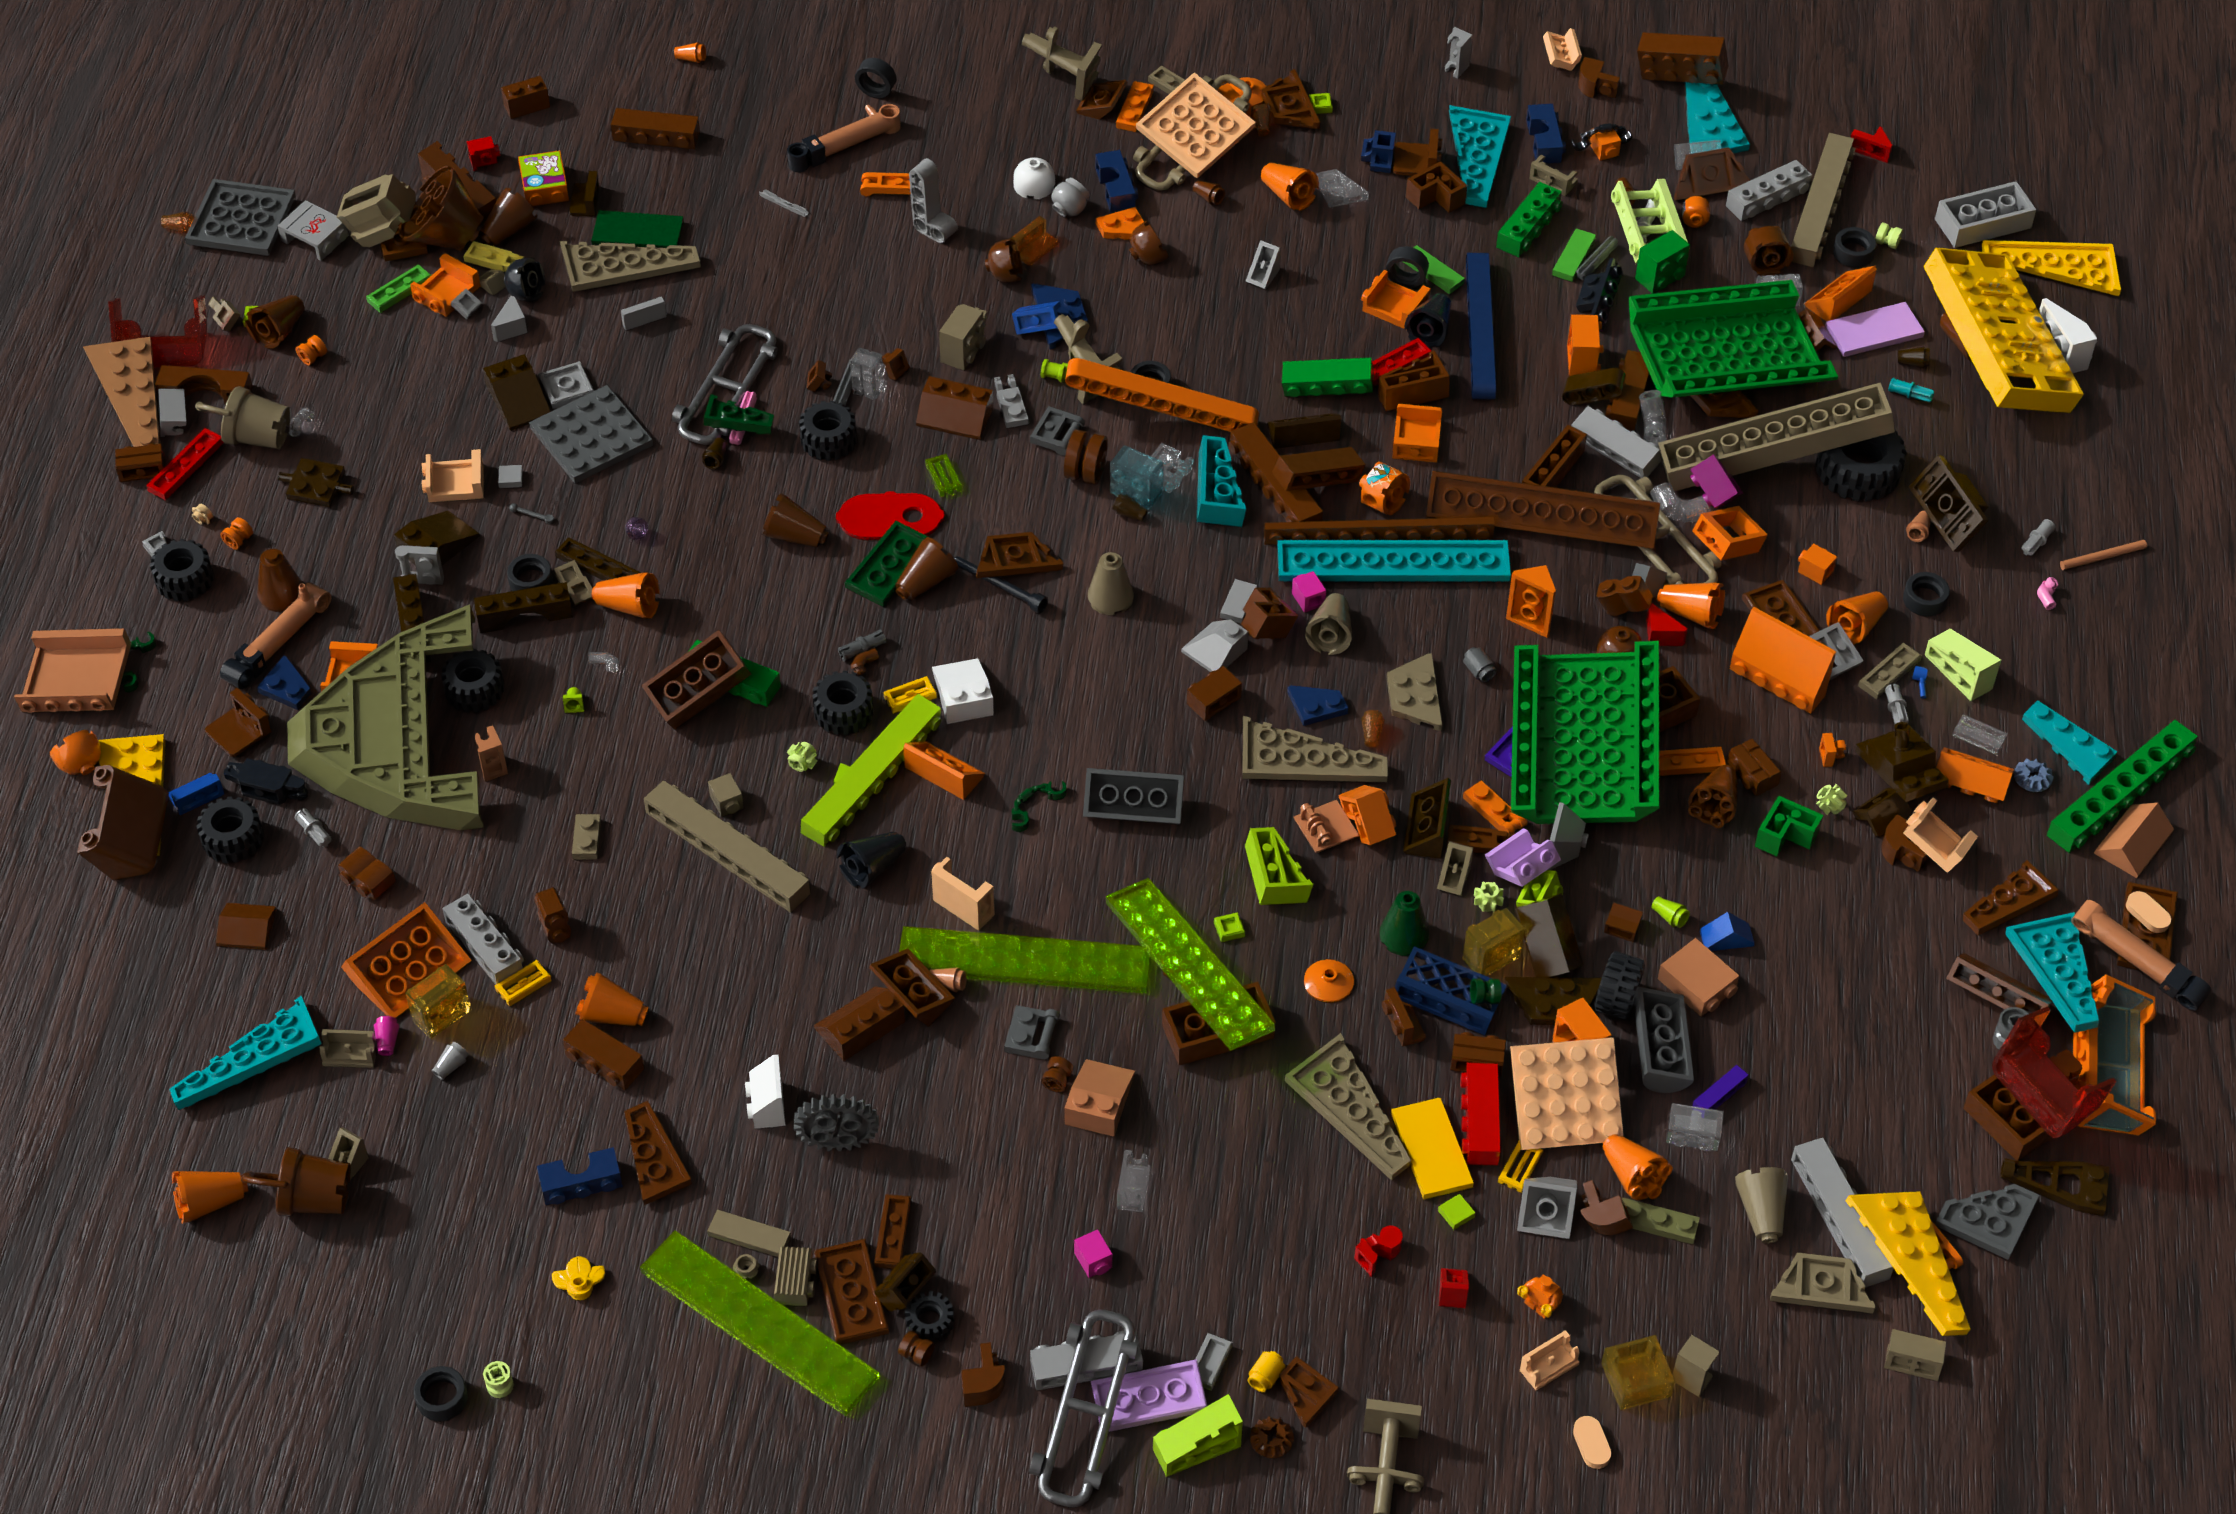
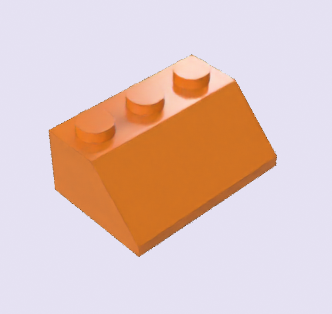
[1936,747,2014,803]

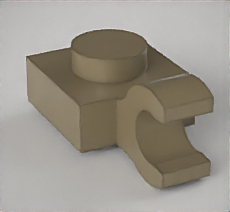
[209,296,241,332]

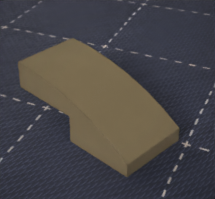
[553,560,592,606]

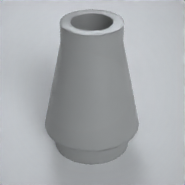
[431,1042,469,1080]

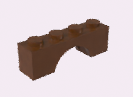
[155,365,253,405]

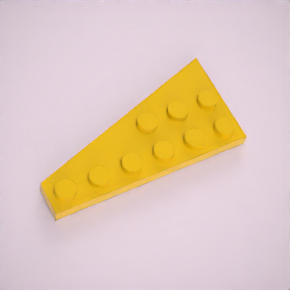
[1982,240,2121,296]
[98,734,165,856]
[1845,1191,1971,1336]

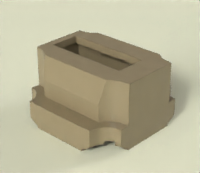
[337,174,416,247]

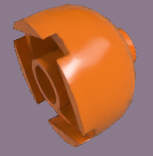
[50,730,101,775]

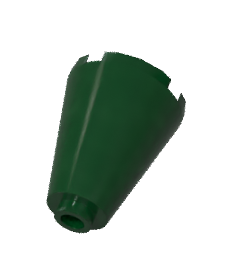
[1380,891,1429,956]

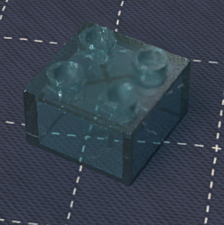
[1110,445,1164,510]

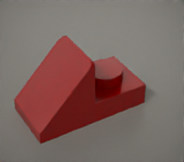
[1850,126,1892,163]

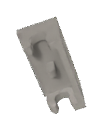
[1445,27,1472,79]
[158,389,186,437]

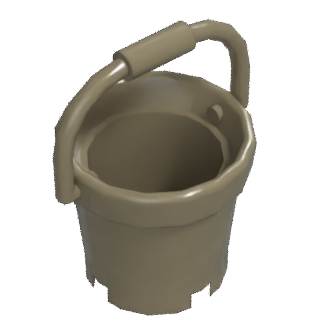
[195,386,291,449]

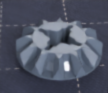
[2014,758,2054,792]

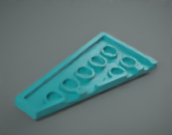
[2005,912,2099,1033]

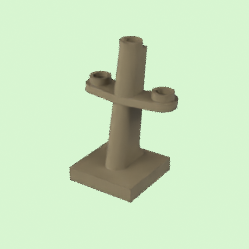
[1022,26,1102,101]
[1054,314,1123,404]
[1347,1399,1424,1514]

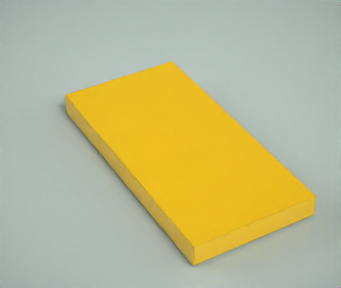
[1391,1097,1474,1200]

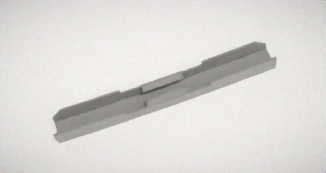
[759,189,809,217]

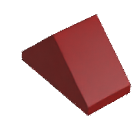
[1646,603,1688,646]
[1439,1268,1469,1308]

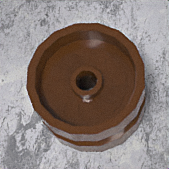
[1064,429,1108,484]

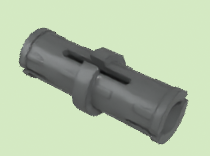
[838,629,886,662]

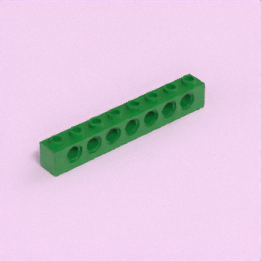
[2046,719,2198,853]

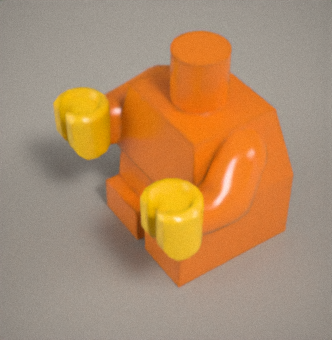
[1517,1274,1563,1319]

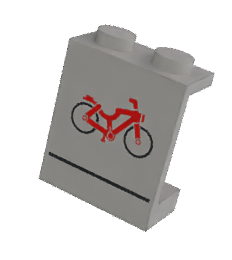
[278,200,349,261]

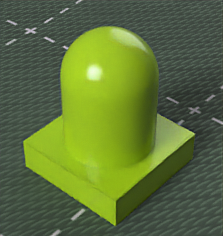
[563,687,584,713]

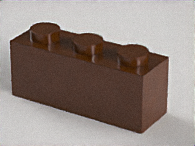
[563,1019,644,1090]

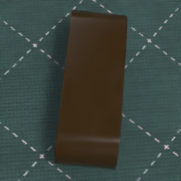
[1562,368,1626,405]

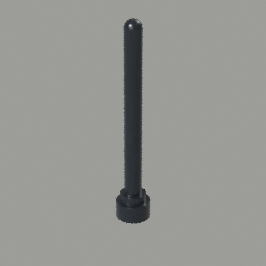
[954,556,1048,614]

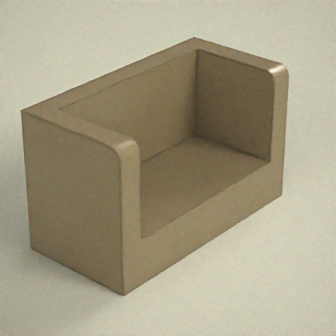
[1671,1335,1719,1397]

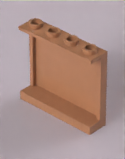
[14,628,132,713]

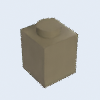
[708,773,744,817]

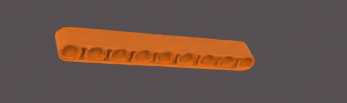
[1065,358,1259,432]

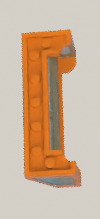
[2072,974,2156,1135]

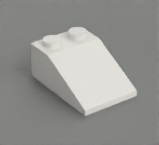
[2039,298,2097,373]
[932,658,993,724]

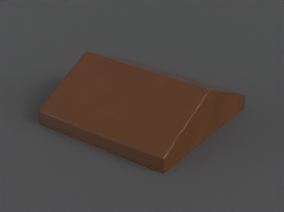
[1076,80,1128,120]
[216,903,277,950]

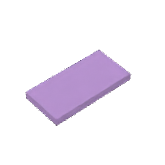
[1825,302,1924,357]
[1091,1359,1207,1432]

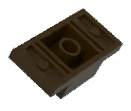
[1909,455,1989,553]
[1856,722,1949,802]

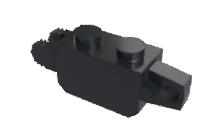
[224,758,308,805]

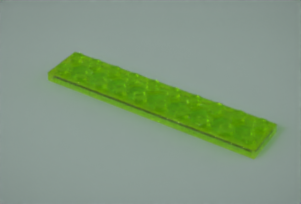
[1105,878,1275,1051]
[899,926,1151,993]
[640,1230,880,1416]

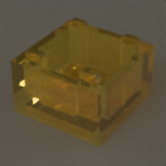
[1463,908,1525,976]
[405,964,471,1039]
[1601,1335,1675,1410]

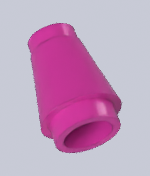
[374,1016,399,1056]

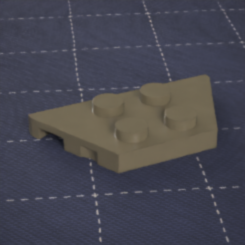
[1387,653,1442,731]
[1770,1253,1875,1313]

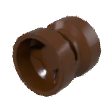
[1041,1056,1073,1092]
[898,1330,935,1367]

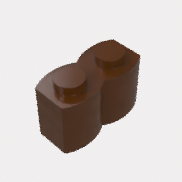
[1596,576,1653,615]
[338,846,396,900]
[534,887,571,944]

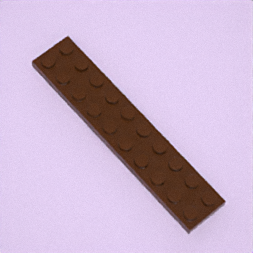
[1426,471,1661,549]

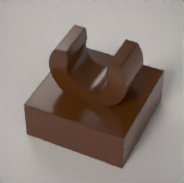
[881,348,910,380]
[807,360,833,392]

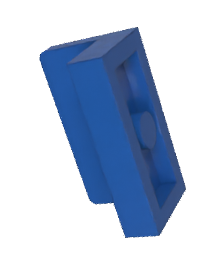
[1012,301,1061,335]
[168,773,224,815]

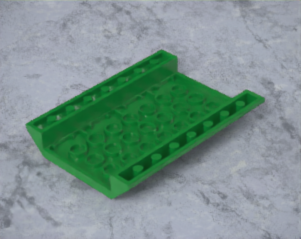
[1629,280,1838,397]
[1511,641,1659,824]

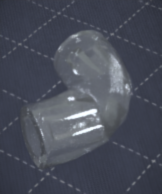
[1639,390,1667,448]
[1650,483,1710,523]

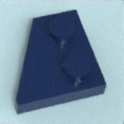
[257,656,312,710]
[1287,685,1348,726]

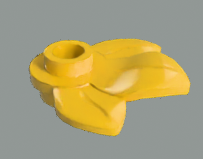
[552,1256,605,1300]

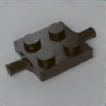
[278,458,354,507]

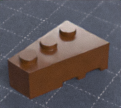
[1379,350,1450,411]

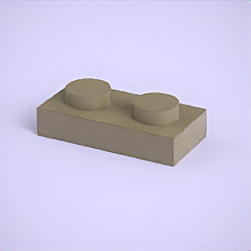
[572,814,601,859]

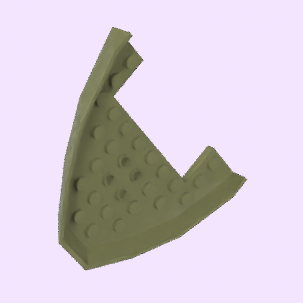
[287,604,484,830]

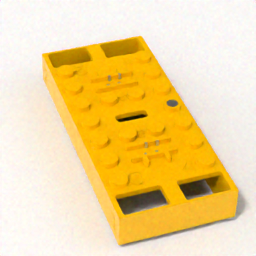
[1923,248,2084,413]

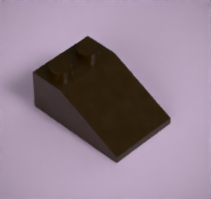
[483,354,551,431]
[394,510,480,566]

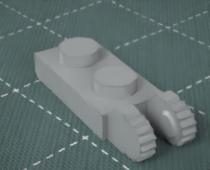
[994,374,1028,428]

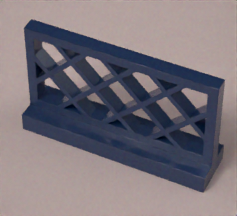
[1395,946,1507,1035]

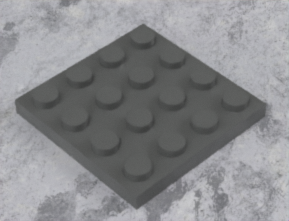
[185,179,296,256]
[529,385,653,483]

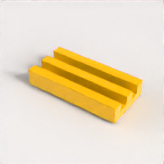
[883,676,937,714]
[495,960,552,1007]
[1498,1141,1543,1193]

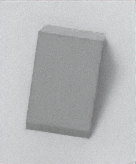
[1246,240,1281,289]
[491,296,527,342]

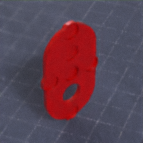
[836,491,944,540]

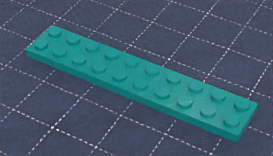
[1277,540,1511,581]

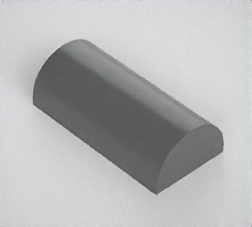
[1083,768,1184,824]
[1633,987,1694,1093]

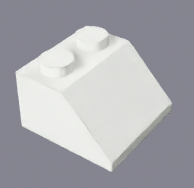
[745,1055,785,1129]

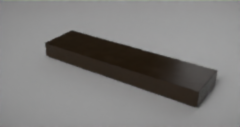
[555,537,641,581]

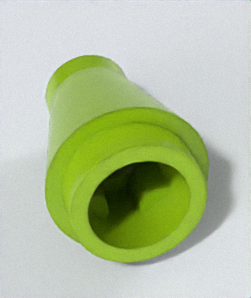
[1652,896,1690,928]

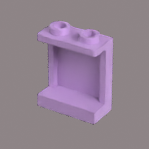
[1485,828,1561,887]

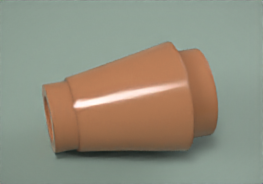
[1906,511,1931,542]
[929,967,967,992]

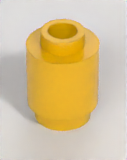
[1247,1351,1285,1392]

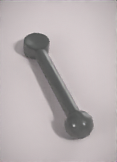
[509,503,554,524]

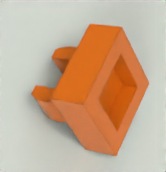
[1819,733,1846,767]

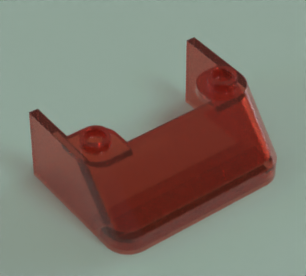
[108,295,207,367]
[1992,1007,2116,1138]

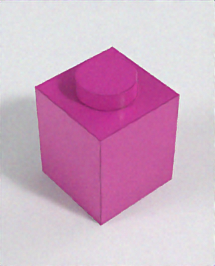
[1292,571,1326,613]
[1074,1229,1112,1278]

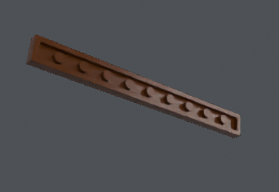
[1264,517,1495,545]

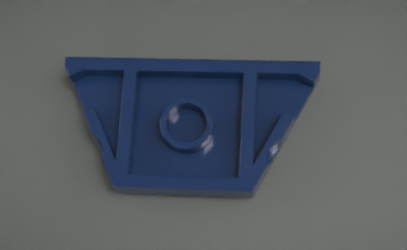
[1031,284,1088,349]

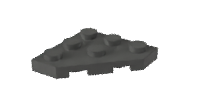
[1935,1184,2039,1260]

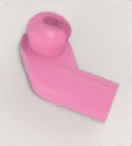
[2037,577,2058,610]

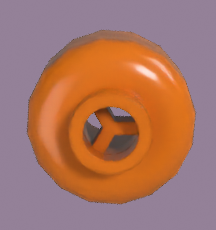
[1682,196,1710,228]

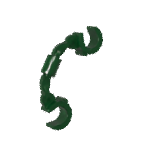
[120,632,156,692]
[1012,781,1067,832]

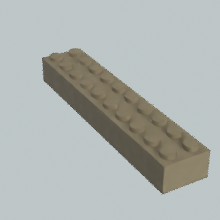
[1658,382,1895,492]

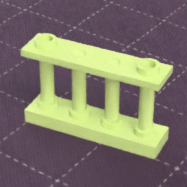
[1611,179,1690,264]

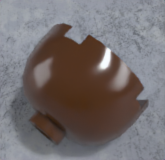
[1129,221,1169,265]
[985,238,1023,283]
[1596,626,1642,653]

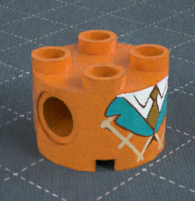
[1359,461,1410,515]

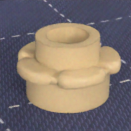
[192,504,213,525]

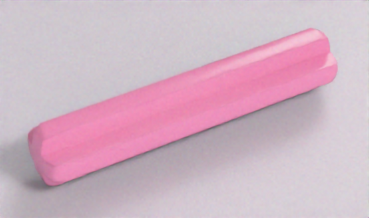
[729,391,757,445]

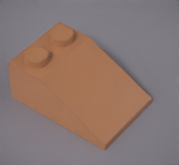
[1064,1059,1135,1136]

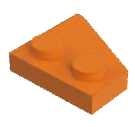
[1096,207,1144,240]

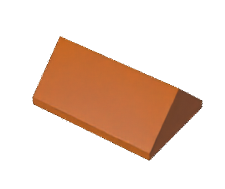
[1804,266,1877,321]
[1506,565,1556,638]
[903,741,985,800]

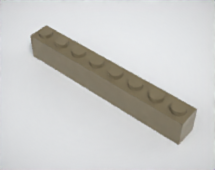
[1791,133,1856,267]
[644,780,810,913]

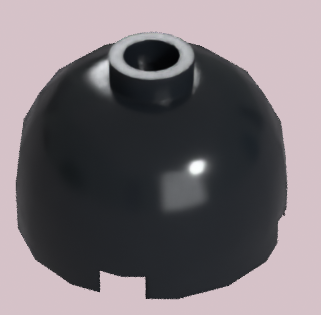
[504,258,546,302]

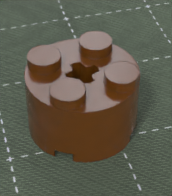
[1744,226,1793,277]

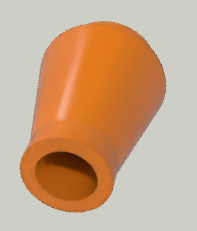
[674,42,706,63]

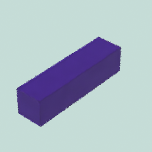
[1692,1065,1748,1120]

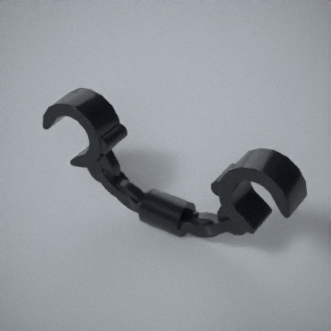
[1571,123,1633,151]

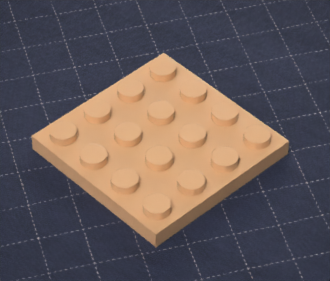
[1136,72,1256,178]
[1510,1038,1623,1150]

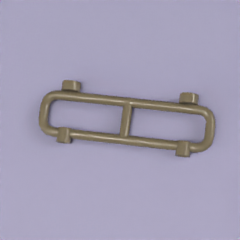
[1133,74,1252,191]
[1594,475,1721,586]

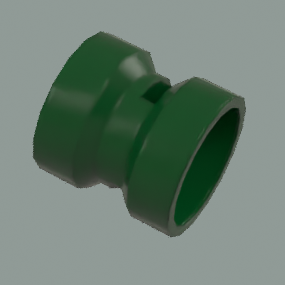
[1470,979,1502,1004]

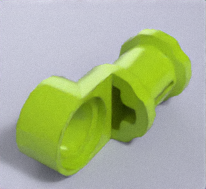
[1040,359,1068,382]

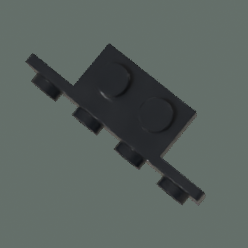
[1576,258,1623,332]

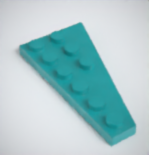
[1684,82,1750,154]
[1449,105,1511,208]
[169,995,322,1110]

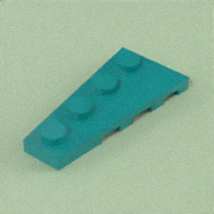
[2022,700,2118,785]

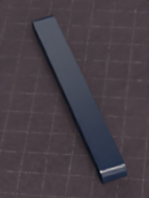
[1466,252,1496,400]

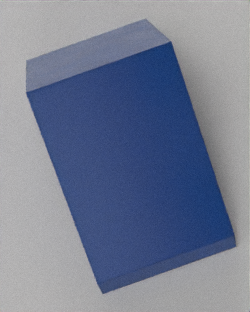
[1700,912,1755,951]

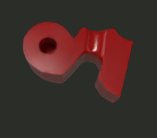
[1354,1225,1403,1277]

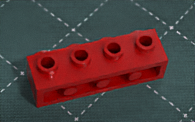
[1460,1063,1500,1165]

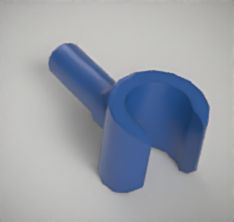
[1912,666,1928,699]

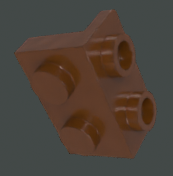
[1382,987,1425,1047]

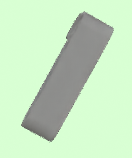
[909,158,958,243]

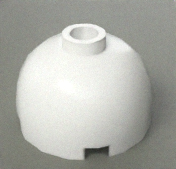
[1014,158,1055,199]

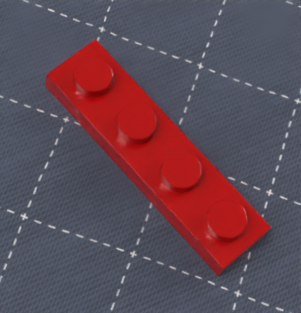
[1372,338,1432,387]
[146,428,224,500]

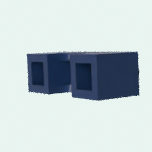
[1526,104,1566,163]
[1095,150,1138,213]
[537,1147,623,1205]

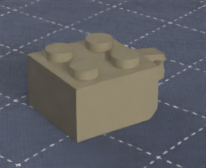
[939,304,987,371]

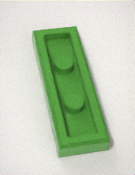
[1552,228,1596,282]
[1404,245,1465,294]
[366,264,432,313]

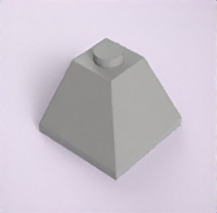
[1181,619,1248,672]
[1547,802,1589,870]
[1517,1177,1577,1239]

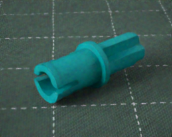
[1888,378,1934,402]

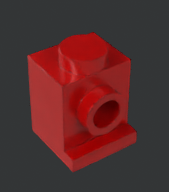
[466,136,500,171]

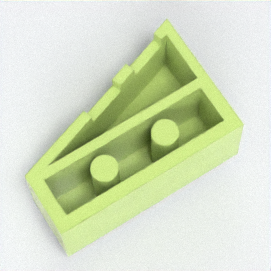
[1925,629,2001,701]

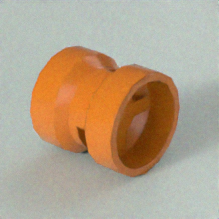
[296,335,327,366]
[220,517,253,550]

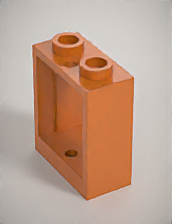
[1692,506,1768,560]

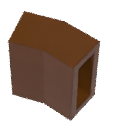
[1604,902,1643,942]

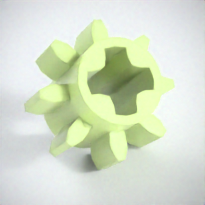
[787,742,817,772]
[1816,784,1847,815]
[1474,882,1504,912]

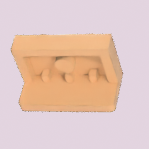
[1543,28,1582,71]

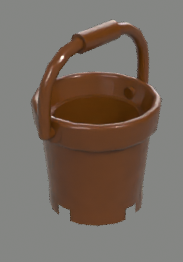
[241,1147,351,1216]

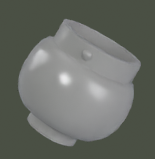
[1052,178,1090,217]

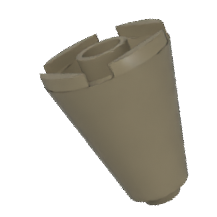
[1088,552,1134,615]
[1305,593,1352,655]
[1735,1167,1788,1243]

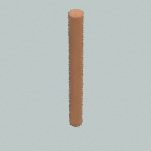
[2060,540,2147,570]

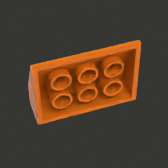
[1730,607,1836,714]
[341,902,472,1018]

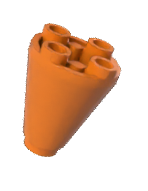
[575,972,649,1026]
[1603,1134,1673,1200]

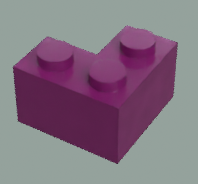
[1690,454,1743,508]

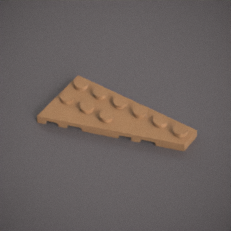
[83,337,160,447]

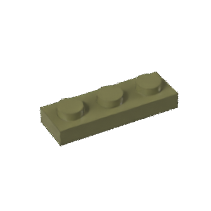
[1622,1198,1700,1245]

